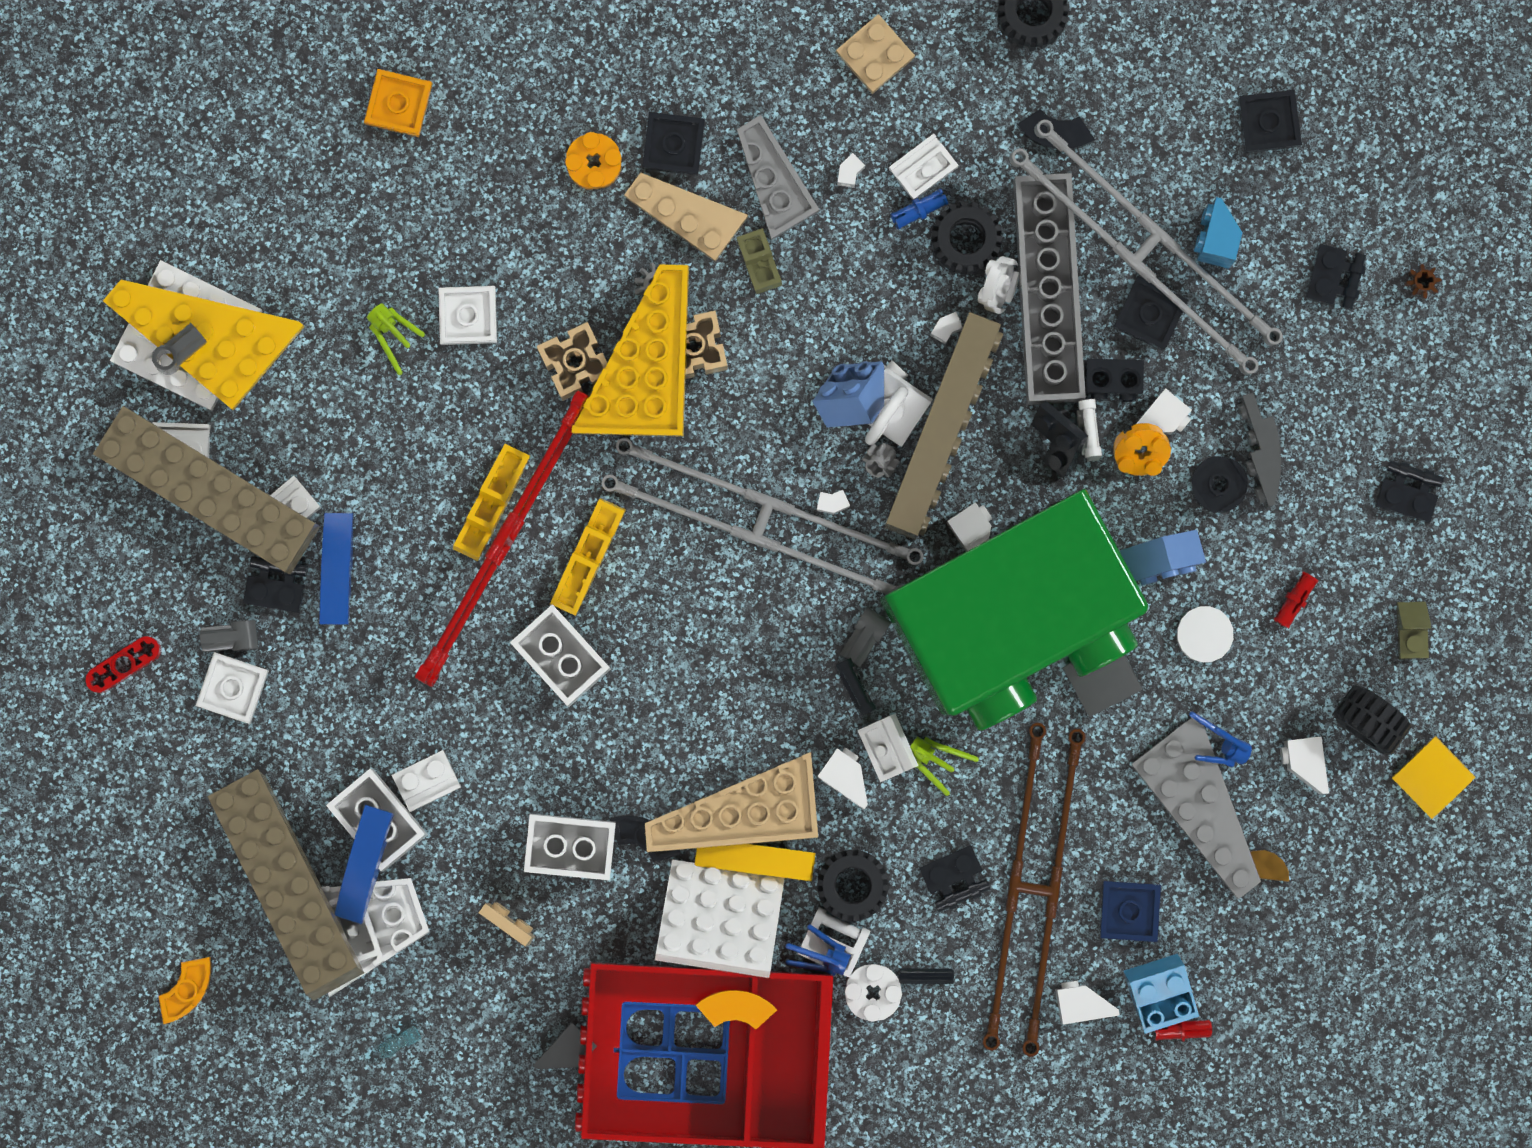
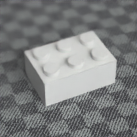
[510,604,611,707]
[326,769,428,871]
[524,813,616,880]

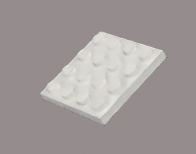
[110,260,262,411]
[655,860,785,978]

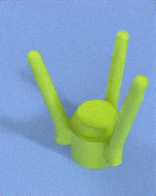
[366,303,425,375]
[910,736,979,796]

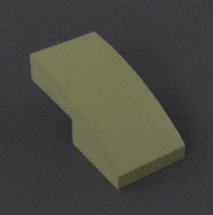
[736,228,783,295]

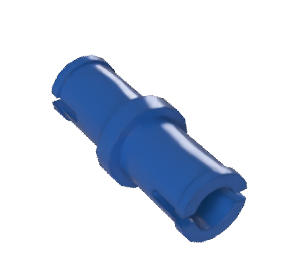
[890,188,948,230]

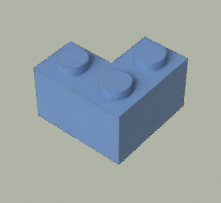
[1120,530,1206,586]

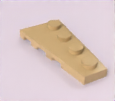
[624,173,748,262]

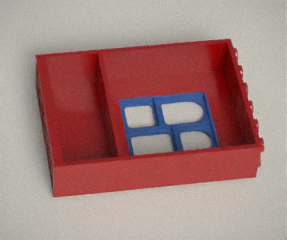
[575,962,833,1148]

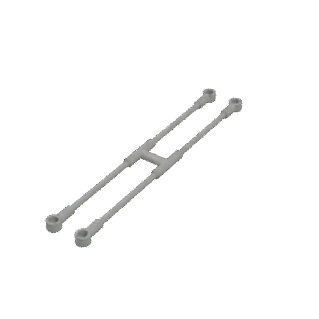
[1009,120,1283,375]
[602,438,924,594]

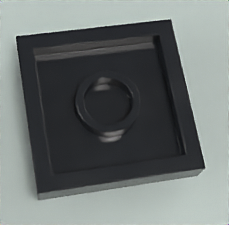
[1238,90,1302,153]
[642,112,705,176]
[1113,276,1189,351]

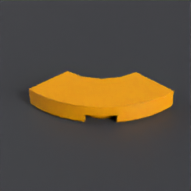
[158,957,211,1024]
[695,990,777,1029]

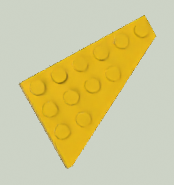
[572,264,689,436]
[103,279,305,410]

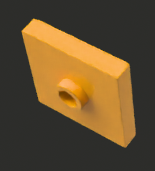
[364,69,433,137]

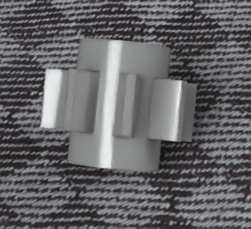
[862,443,900,478]

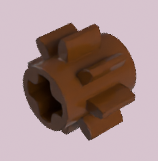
[1404,264,1442,301]

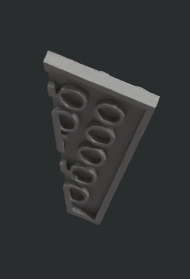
[1131,712,1261,900]

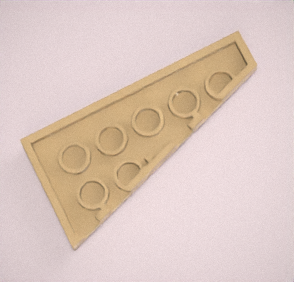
[645,752,818,852]

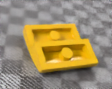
[1392,736,1475,819]

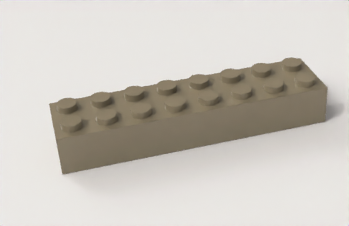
[884,312,1004,540]
[93,406,320,575]
[207,769,364,1001]

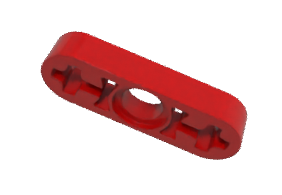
[86,636,161,693]

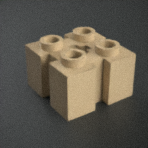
[685,310,728,379]
[537,322,607,401]

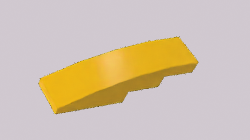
[453,444,530,561]
[550,498,626,616]
[694,844,816,881]

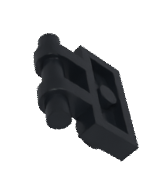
[1305,244,1366,310]
[1375,460,1444,523]
[243,556,308,613]
[919,845,991,912]

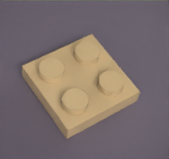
[836,14,915,94]
[479,902,535,947]

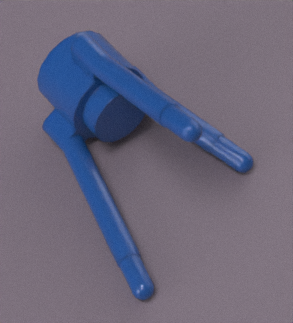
[1189,712,1252,768]
[785,924,851,976]

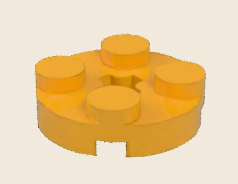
[565,132,622,190]
[1113,423,1171,476]

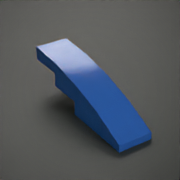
[319,513,353,625]
[335,805,394,924]

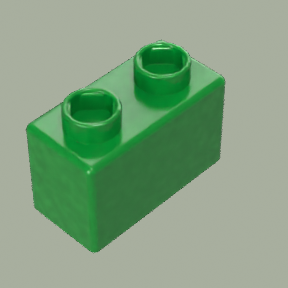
[880,489,1148,731]

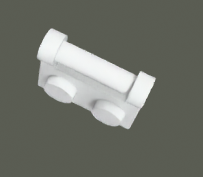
[1077,399,1102,462]
[798,907,870,978]

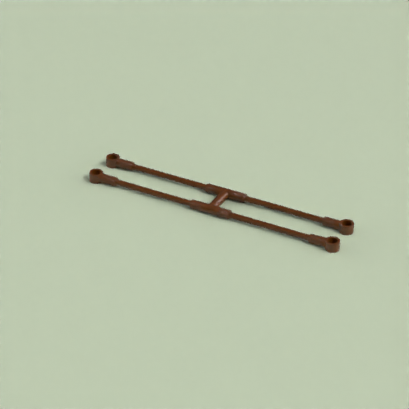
[982,723,1086,1057]

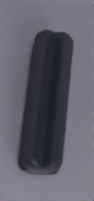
[898,968,954,984]

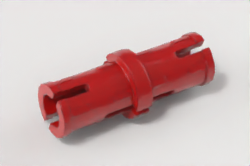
[1273,571,1319,629]

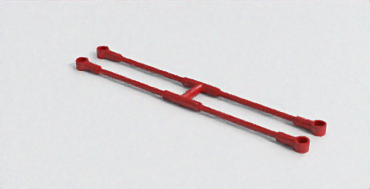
[415,390,589,687]

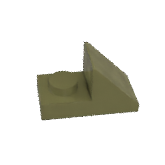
[1397,602,1431,659]

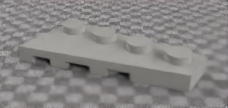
[737,115,820,240]

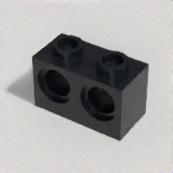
[1085,358,1144,402]

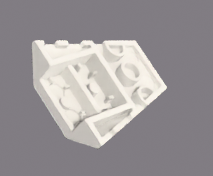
[322,878,429,997]

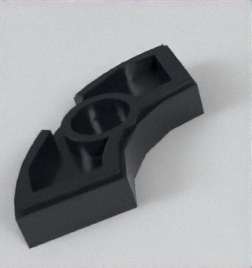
[1017,109,1095,150]
[609,815,681,863]

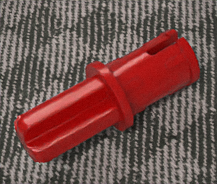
[1155,1020,1212,1042]

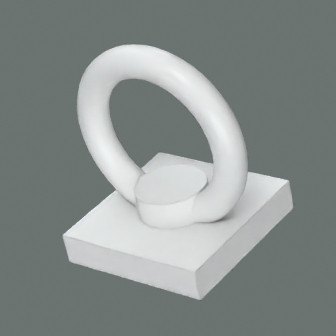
[865,368,933,447]

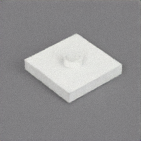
[438,286,497,345]
[195,652,269,724]

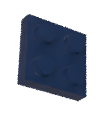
[1100,881,1161,942]

